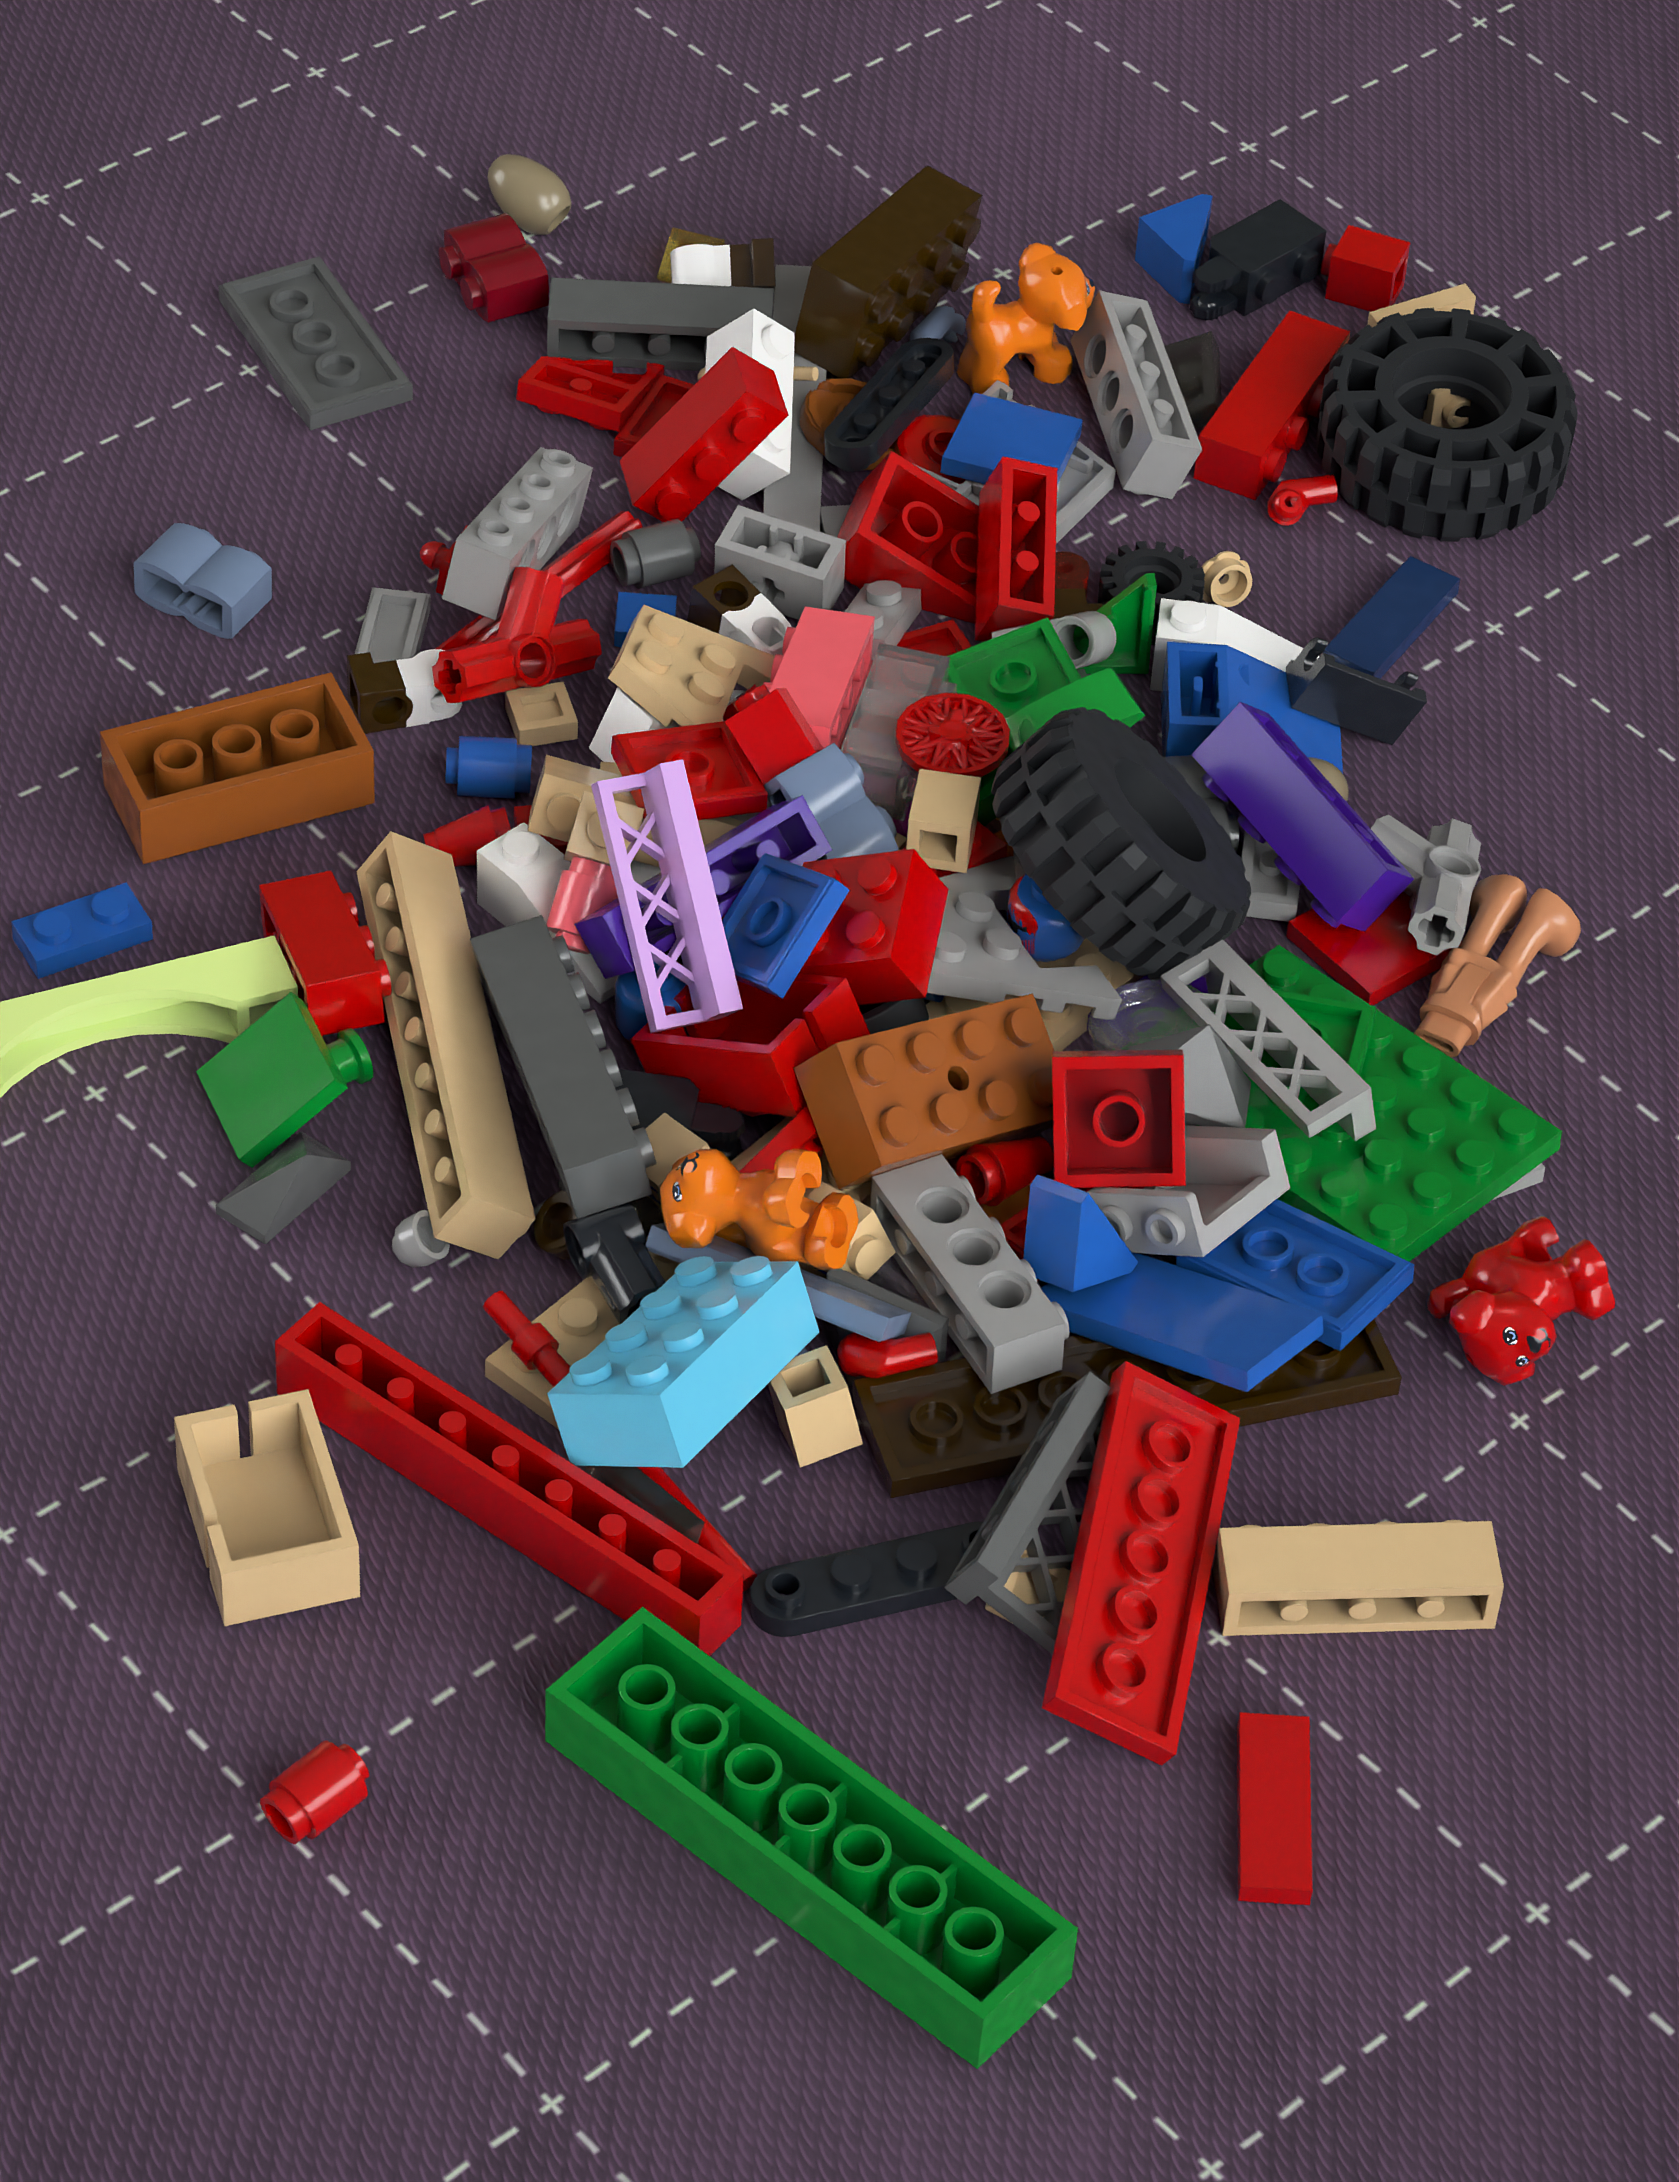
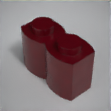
[439,213,549,323]

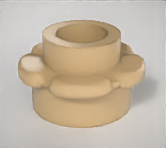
[1201,551,1252,607]

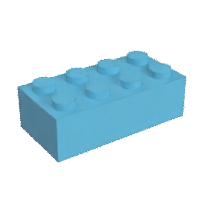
[547,1256,819,1468]

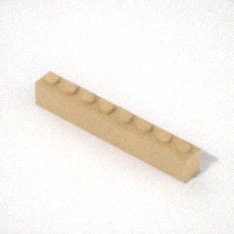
[356,831,535,1259]

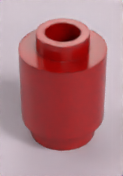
[260,1740,369,1844]

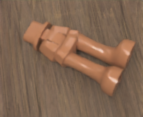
[1414,874,1581,1057]

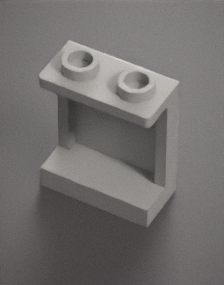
[1088,1125,1290,1257]

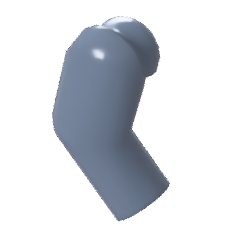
[909,305,966,343]

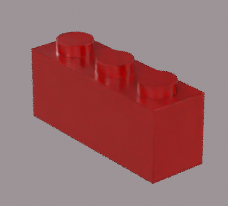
[620,347,788,522]
[975,456,1058,642]
[259,870,392,1036]

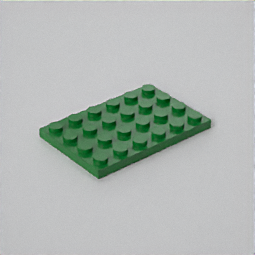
[1127,945,1562,1262]

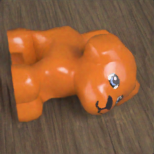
[957,242,1095,394]
[660,1148,859,1270]

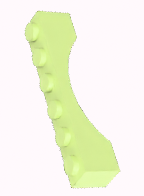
[0,935,298,1098]

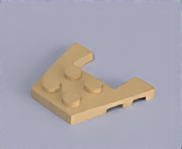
[608,605,775,728]

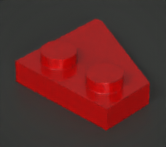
[516,356,665,432]

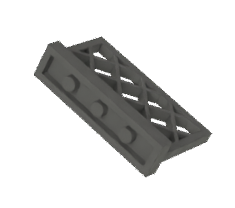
[944,1371,1111,1655]

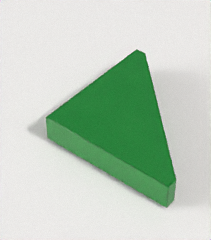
[1073,573,1157,674]
[1273,989,1376,1076]

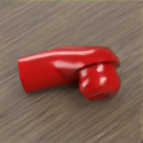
[1267,475,1338,526]
[837,1332,938,1378]

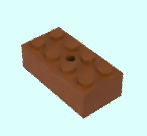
[100,672,375,864]
[794,993,1054,1190]

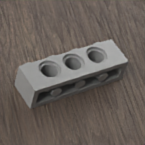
[1070,290,1202,499]
[442,447,593,620]
[870,1154,1069,1394]

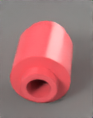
[546,857,618,954]

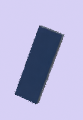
[1323,556,1460,679]

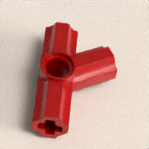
[432,567,602,703]

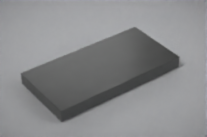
[218,256,413,431]

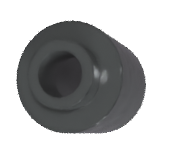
[610,519,701,589]

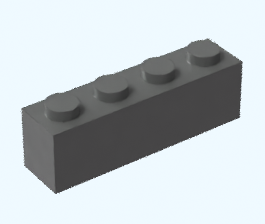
[547,277,774,371]

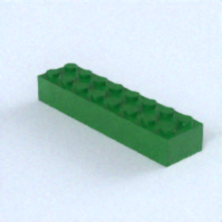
[545,1607,1078,2069]

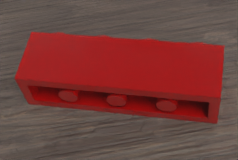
[1194,310,1350,501]

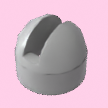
[392,1210,450,1268]

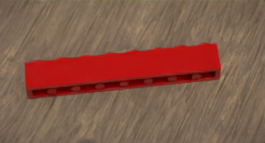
[275,1302,744,1656]

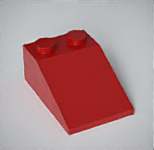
[837,450,979,623]

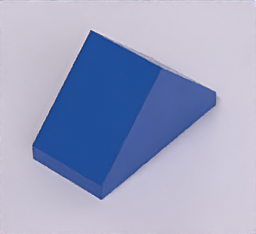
[1135,194,1213,304]
[1023,1174,1138,1292]

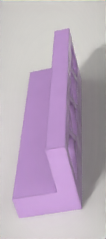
[591,759,743,1033]

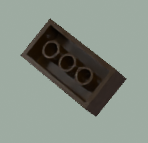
[794,165,983,379]

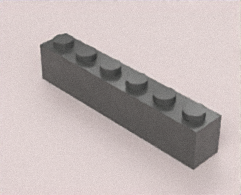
[470,915,656,1219]

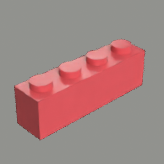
[763,606,875,749]

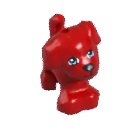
[1427,1216,1615,1386]

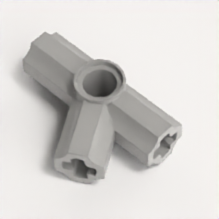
[1371,814,1481,956]

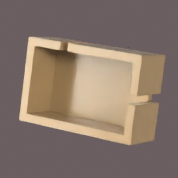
[174,1389,360,1626]

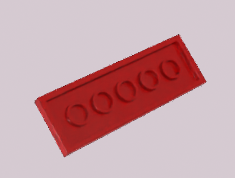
[1041,1361,1240,1766]

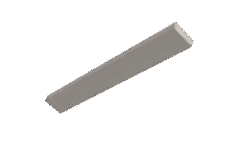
[763,265,826,532]

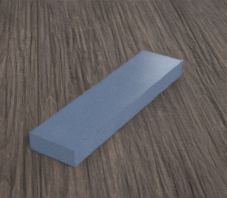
[645,1223,912,1342]

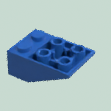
[1161,642,1343,774]

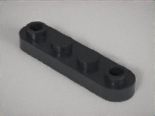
[824,338,954,472]
[750,1521,983,1637]

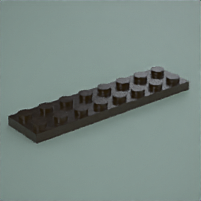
[852,1319,1402,1498]

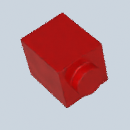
[1321,225,1411,312]
[725,684,823,785]

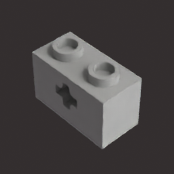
[714,505,846,620]

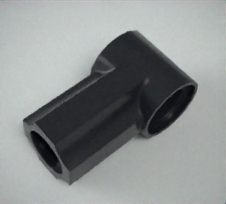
[563,1202,665,1324]

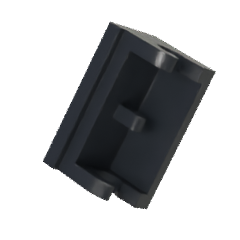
[1285,637,1427,745]

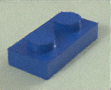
[11,883,153,979]

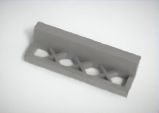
[1160,939,1376,1141]

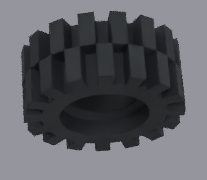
[1097,541,1205,645]

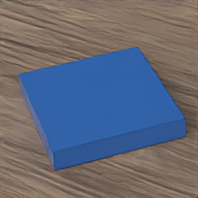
[940,392,1083,485]
[722,853,850,999]

